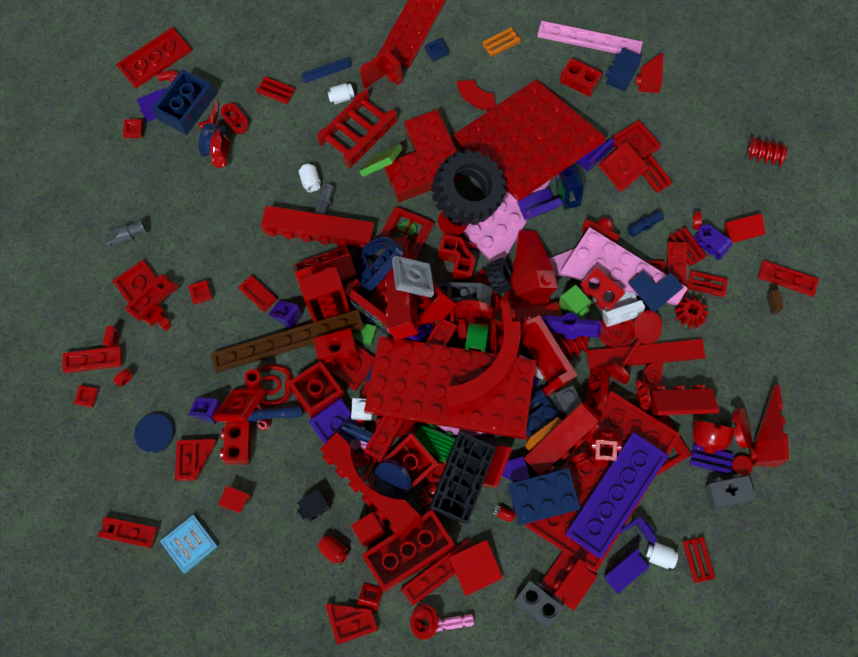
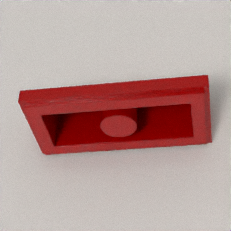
[723,213,766,243]

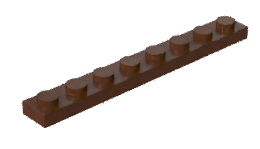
[211,309,364,373]

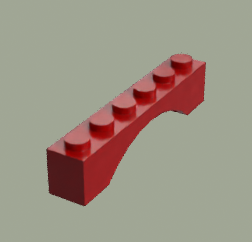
[320,432,423,537]

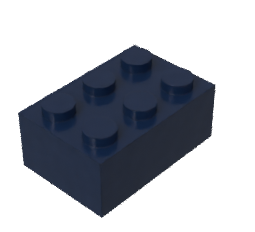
[152,69,216,135]
[507,468,580,526]

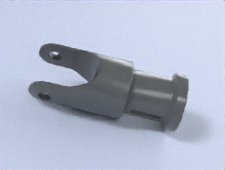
[104,218,148,247]

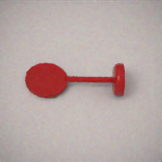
[605,310,662,384]

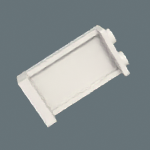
[588,282,645,327]

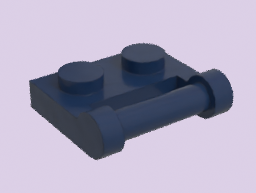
[525,389,561,439]

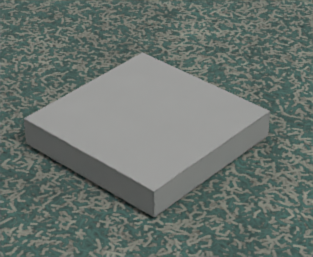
[392,256,434,297]

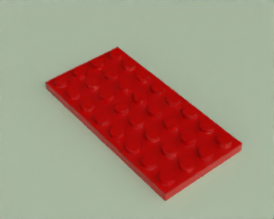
[364,336,536,439]
[525,391,681,573]

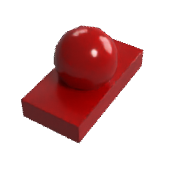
[581,217,620,244]

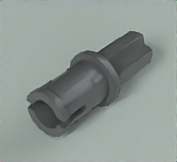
[314,184,335,215]

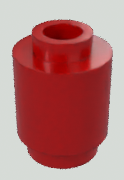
[317,534,348,565]

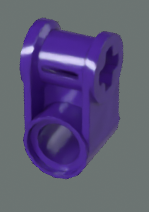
[694,224,732,260]

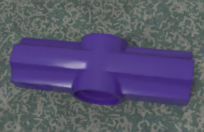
[541,313,602,339]

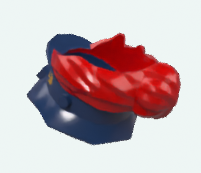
[199,123,231,168]

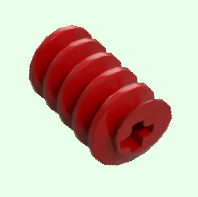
[745,137,788,167]
[557,336,589,359]

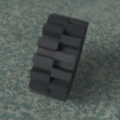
[486,257,513,295]

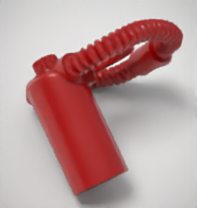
[244,364,292,407]

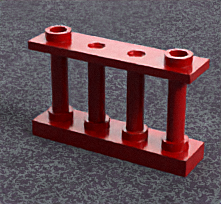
[317,89,398,168]

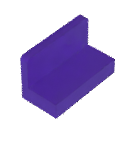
[576,138,615,172]
[517,188,563,221]
[603,549,649,594]

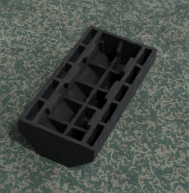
[429,431,496,524]

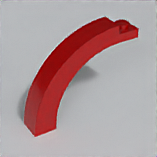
[446,303,521,412]

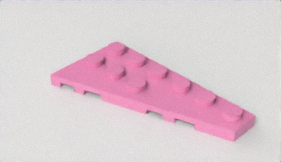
[462,180,551,262]
[559,227,688,305]

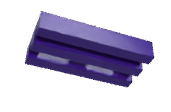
[689,445,734,475]

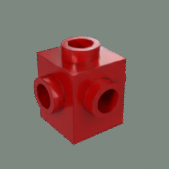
[592,429,622,461]

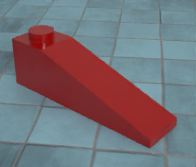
[510,230,558,299]

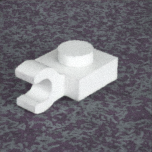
[351,398,372,421]

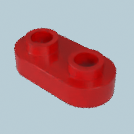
[220,103,249,134]

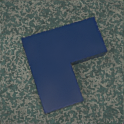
[628,271,684,313]

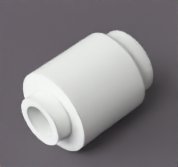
[327,83,354,105]
[298,164,321,192]
[645,542,679,569]

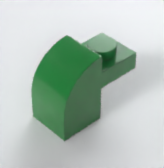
[465,322,489,352]

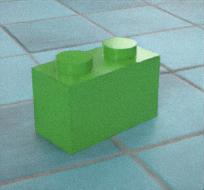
[559,285,591,319]

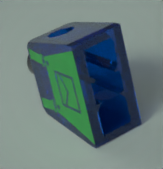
[555,166,583,210]

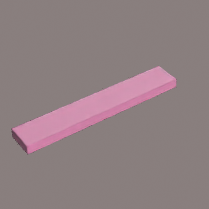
[537,20,643,54]

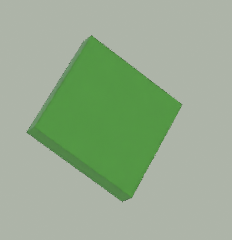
[359,143,403,176]

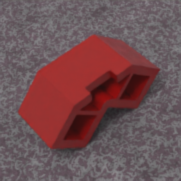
[438,234,475,283]

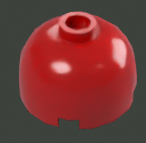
[692,421,734,454]

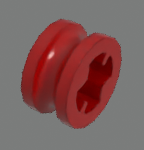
[571,451,592,469]

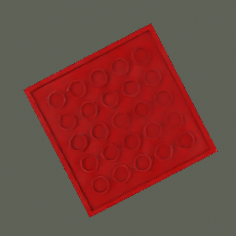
[452,79,605,202]

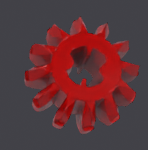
[674,296,709,330]

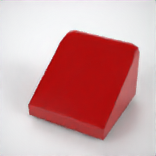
[357,583,383,613]

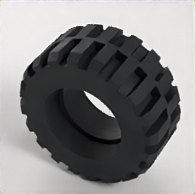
[431,150,506,226]

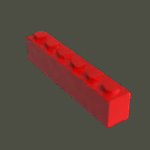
[261,206,375,250]
[383,235,418,340]

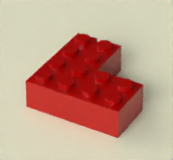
[384,110,465,203]

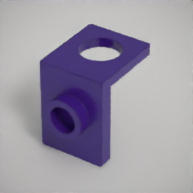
[619,517,657,545]

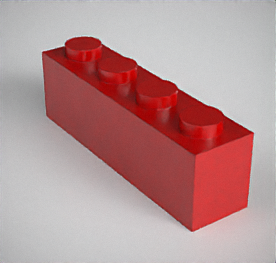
[524,402,602,476]

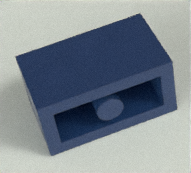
[605,48,642,91]

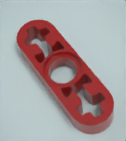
[586,366,609,416]

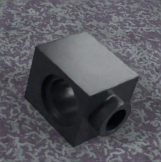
[297,489,331,522]

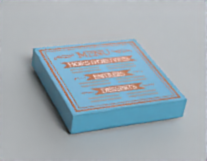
[160,515,218,573]

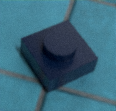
[424,38,448,62]

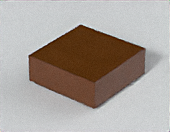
[767,290,784,314]

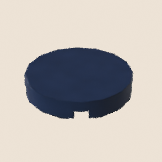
[134,414,174,453]
[375,460,412,499]

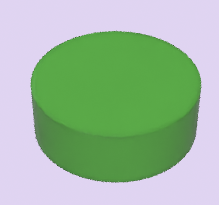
[398,221,417,239]

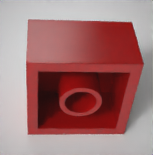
[288,361,344,419]

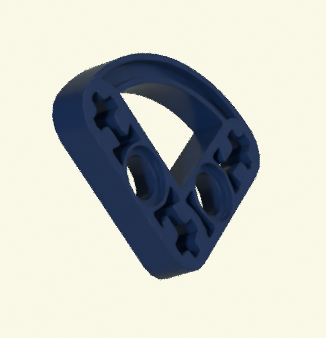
[352,237,403,291]

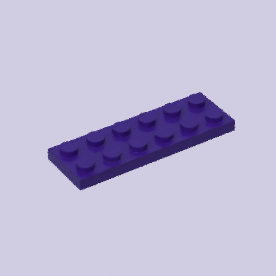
[565,432,668,559]

